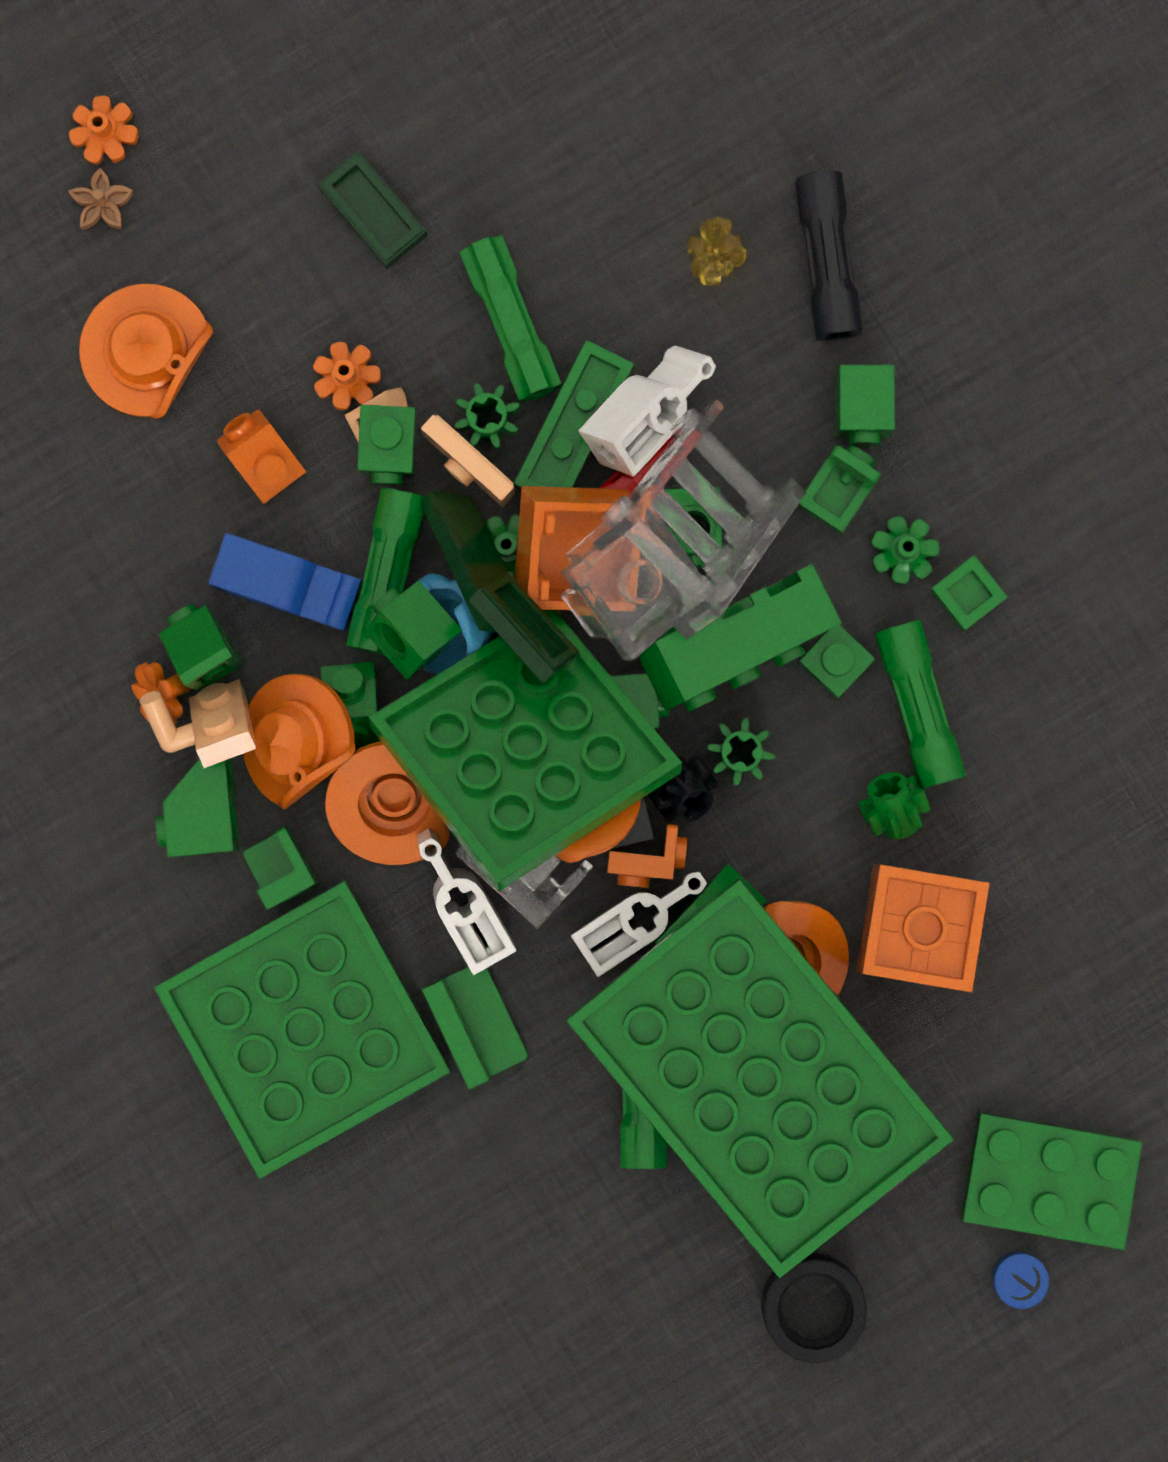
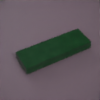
[420,490,508,632]

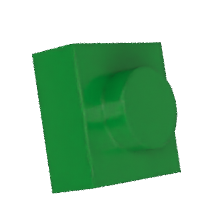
[930,555,1008,632]
[798,625,875,699]

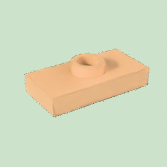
[421,414,515,508]

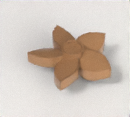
[68,168,134,230]

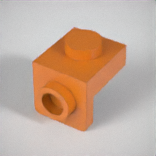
[217,409,306,504]
[607,824,687,888]

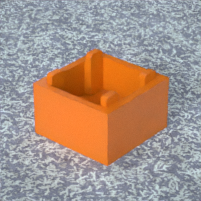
[514,486,643,611]
[856,864,990,992]

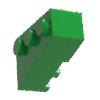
[636,564,842,712]

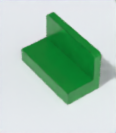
[422,967,528,1090]

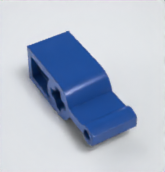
[208,533,362,632]

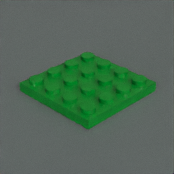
[369,610,682,892]
[154,881,452,1179]

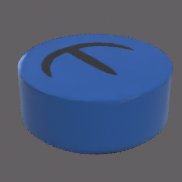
[992,1251,1049,1309]

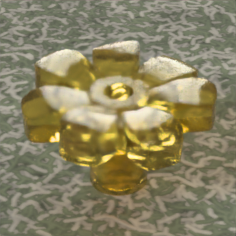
[687,216,747,286]

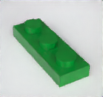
[514,340,634,490]

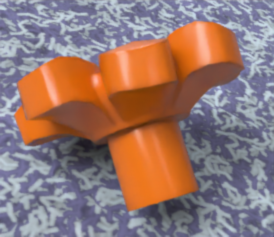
[69,96,139,165]
[313,342,382,411]
[131,662,191,724]

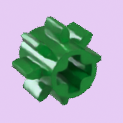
[455,383,520,451]
[706,718,775,786]
[858,772,931,839]

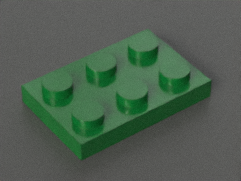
[960,1112,1142,1250]

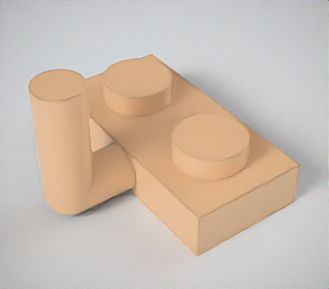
[140,679,256,768]

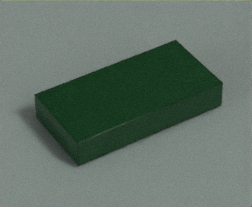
[317,150,428,269]
[468,572,580,683]

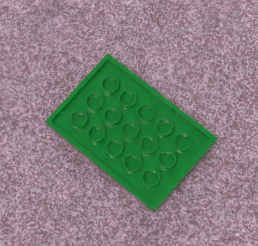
[566,877,954,1279]

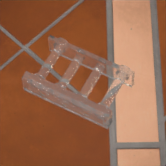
[592,399,806,640]

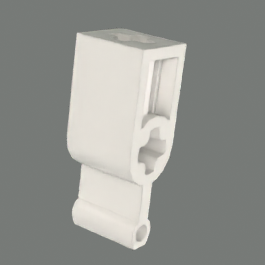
[578,346,716,477]
[417,828,517,975]
[571,872,707,977]

